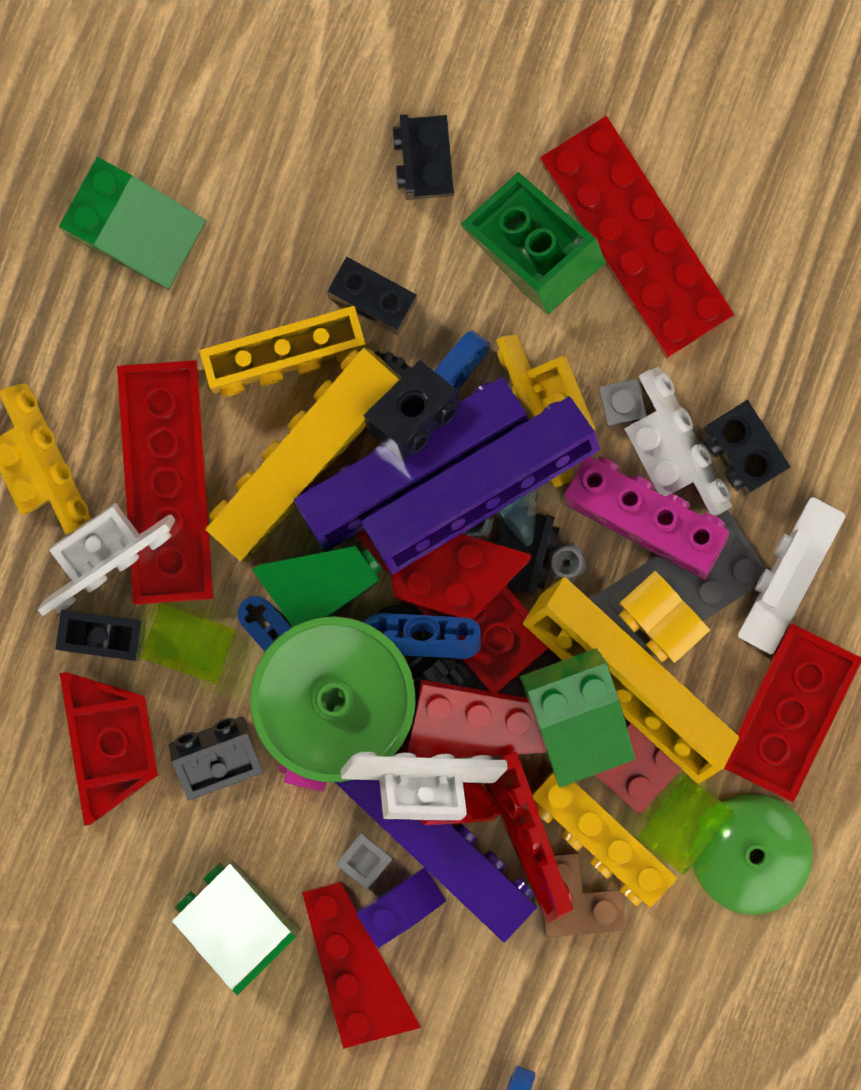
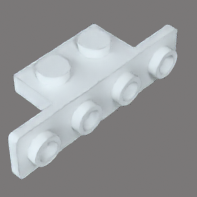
[624,367,732,516]
[738,497,845,654]
[37,503,176,616]
[341,752,508,820]

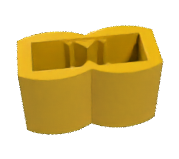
[618,571,710,664]

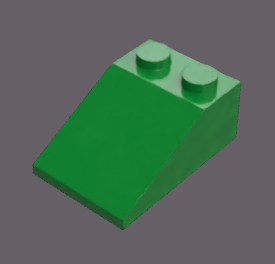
[58,157,207,290]
[461,172,606,315]
[520,648,636,788]

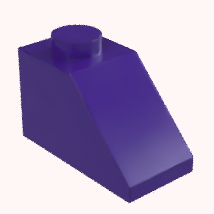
[356,867,446,948]

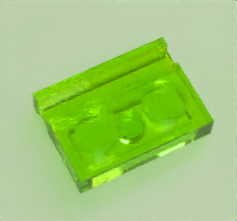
[141,603,237,685]
[637,775,733,876]

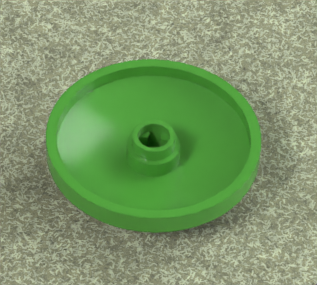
[250,617,415,782]

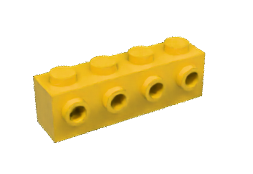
[199,306,366,398]
[531,770,678,908]

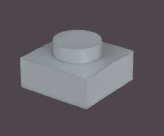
[598,379,646,427]
[336,832,392,890]

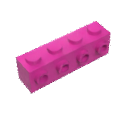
[563,456,729,580]

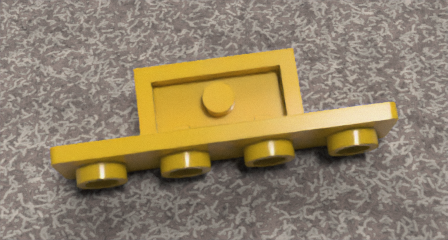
[496,334,596,487]
[0,383,92,535]

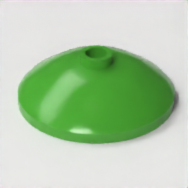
[692,794,813,915]

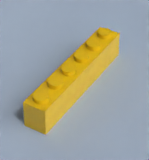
[205,348,402,562]
[523,576,739,784]

